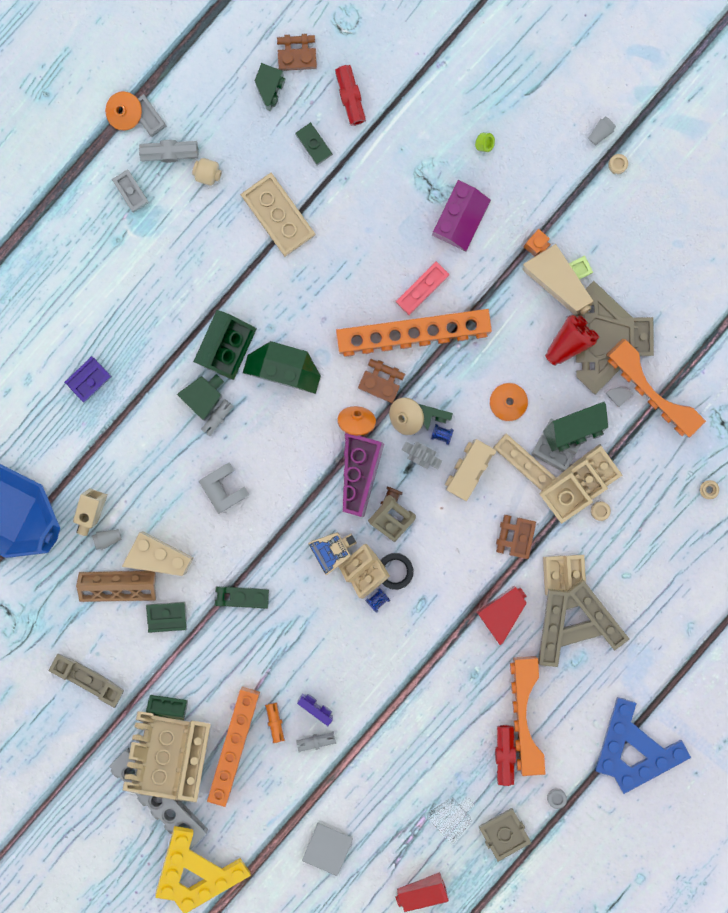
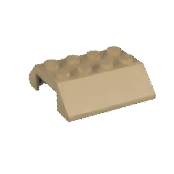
[122,711,210,802]

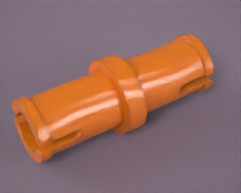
[265,702,285,743]

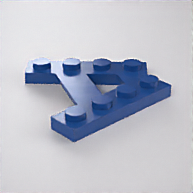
[595,697,691,794]

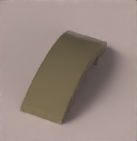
[48,654,124,708]

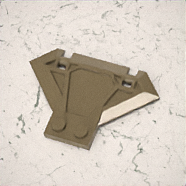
[576,281,654,395]

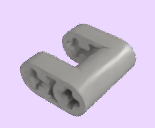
[198,462,249,514]

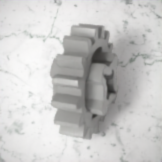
[401,442,442,469]

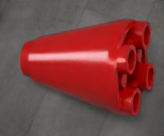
[545,315,600,366]

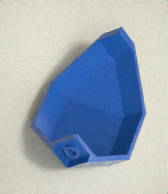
[0,464,61,558]

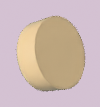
[608,154,628,174]
[591,502,611,521]

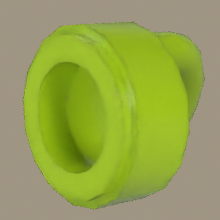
[475,132,495,152]

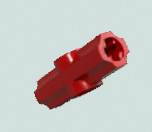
[335,65,366,126]
[495,725,516,786]

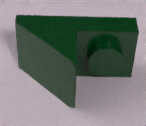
[419,404,453,431]

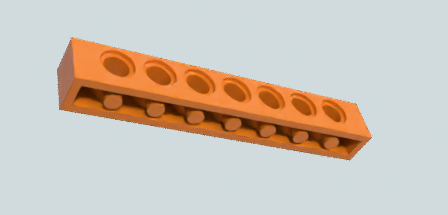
[336,309,492,357]

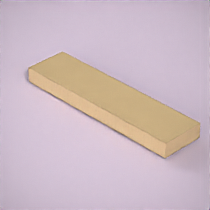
[493,434,556,491]

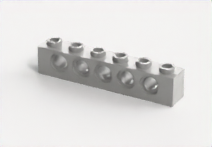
[109,747,208,849]

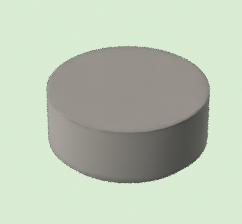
[547,788,567,809]

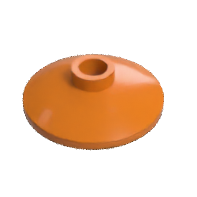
[105,91,142,131]
[490,383,528,421]
[337,406,376,436]

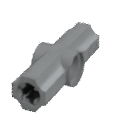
[139,140,199,163]

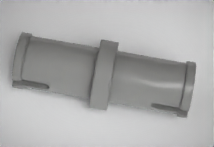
[201,399,234,436]
[296,731,336,752]

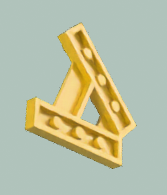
[155,826,251,913]

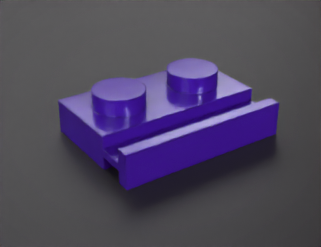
[64,356,112,403]
[297,693,333,726]

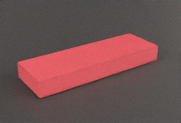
[396,261,450,315]

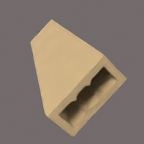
[522,244,593,316]

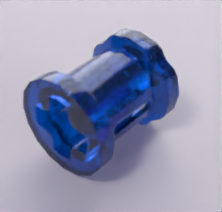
[431,424,454,445]
[365,588,391,613]

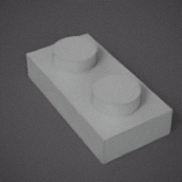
[112,169,149,213]

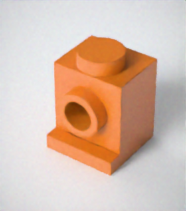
[524,229,550,257]

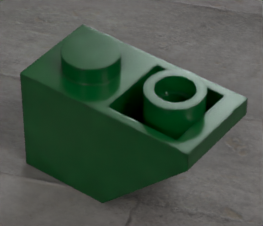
[254,63,286,111]

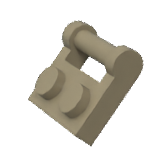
[368,495,416,542]

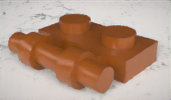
[277,33,317,71]
[358,359,405,404]
[496,515,536,559]

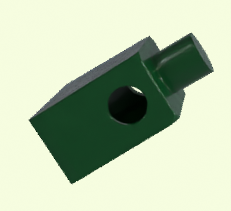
[177,374,224,421]

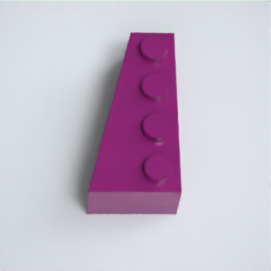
[343,432,384,517]

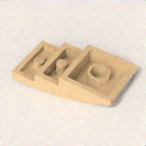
[539,444,623,524]

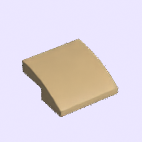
[339,544,390,599]
[543,555,586,595]

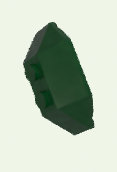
[243,341,321,394]

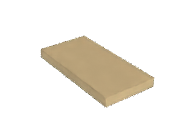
[240,173,316,257]

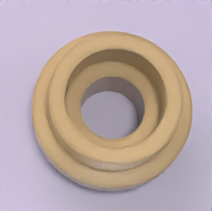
[700,480,719,499]

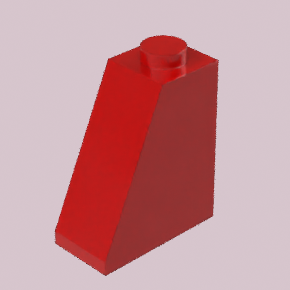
[477,586,527,645]
[395,872,449,912]

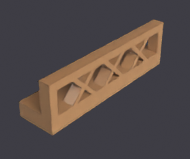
[76,571,156,602]

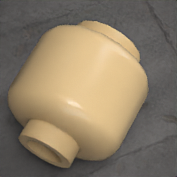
[192,158,222,186]

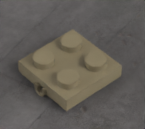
[479,808,531,862]

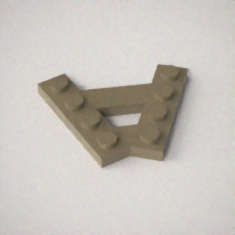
[538,579,630,667]

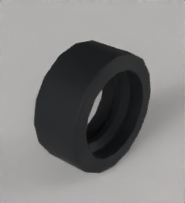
[381,553,414,590]

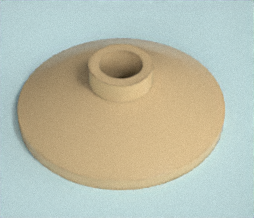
[389,397,424,435]

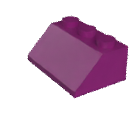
[432,180,491,252]

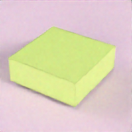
[569,256,593,280]

